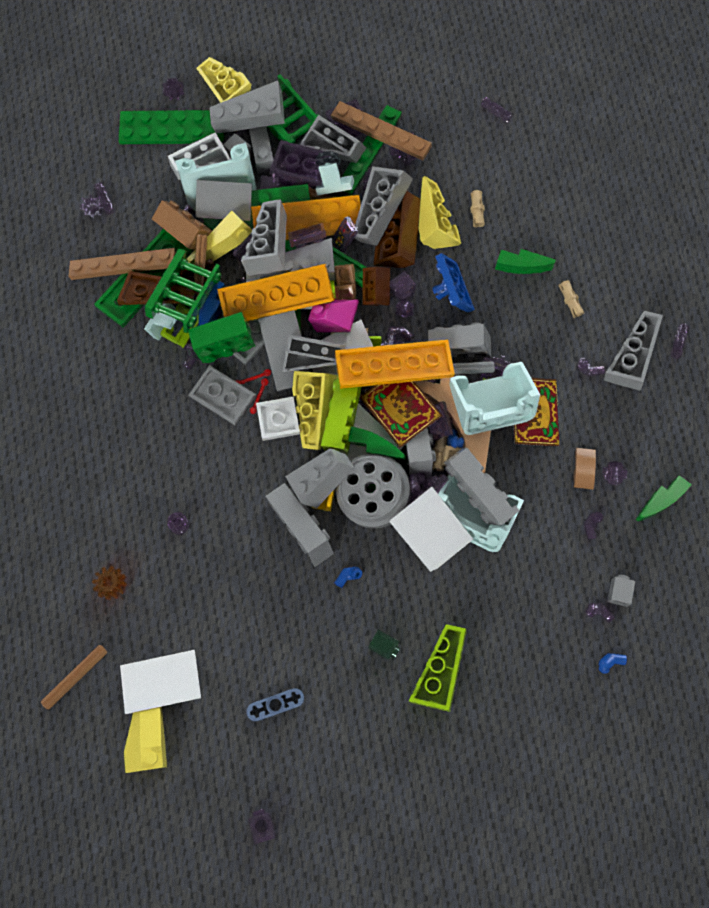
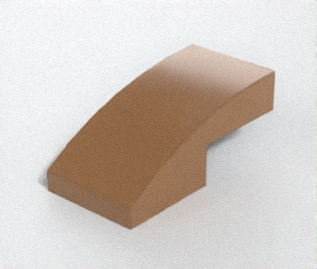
[334,264,356,300]
[574,448,596,489]

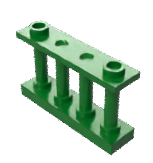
[266,74,319,153]
[145,249,222,333]

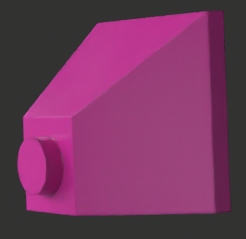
[308,299,359,332]

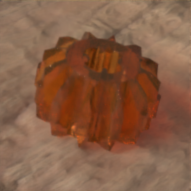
[92,566,127,600]

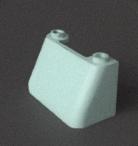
[175,143,257,211]
[449,362,540,435]
[438,475,524,552]

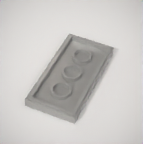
[258,310,311,392]

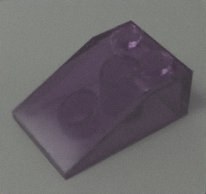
[270,140,331,186]

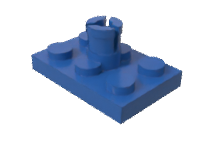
[432,253,475,313]

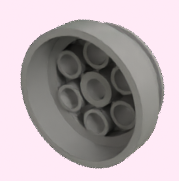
[336,453,411,528]

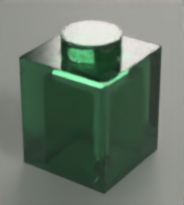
[368,630,400,661]

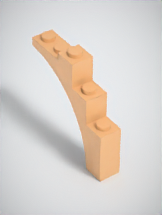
[414,378,491,474]

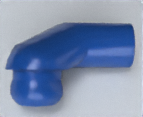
[447,429,464,448]
[334,567,362,588]
[598,653,627,674]

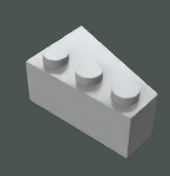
[299,115,366,163]
[282,335,345,373]
[285,448,354,508]

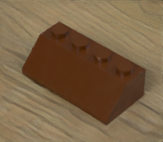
[374,191,421,268]

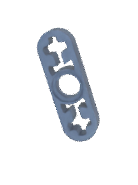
[247,688,304,721]

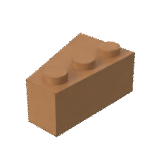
[152,200,213,250]

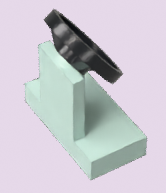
[315,151,354,195]
[144,303,187,340]

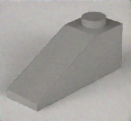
[249,126,275,174]

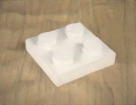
[256,397,300,441]

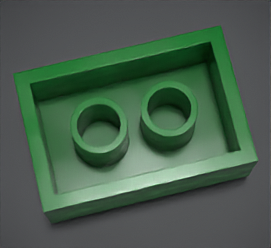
[188,312,256,363]

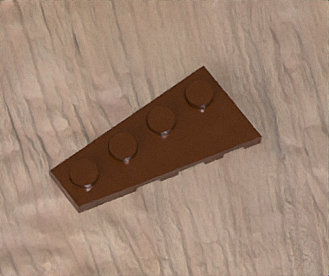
[117,271,199,305]

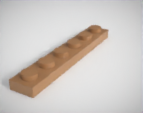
[331,101,432,161]
[69,248,176,280]

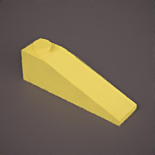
[197,57,251,103]
[418,176,461,249]
[187,211,252,265]
[292,371,338,450]
[124,707,167,773]

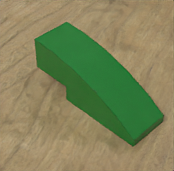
[495,249,556,274]
[348,426,407,461]
[635,475,692,522]

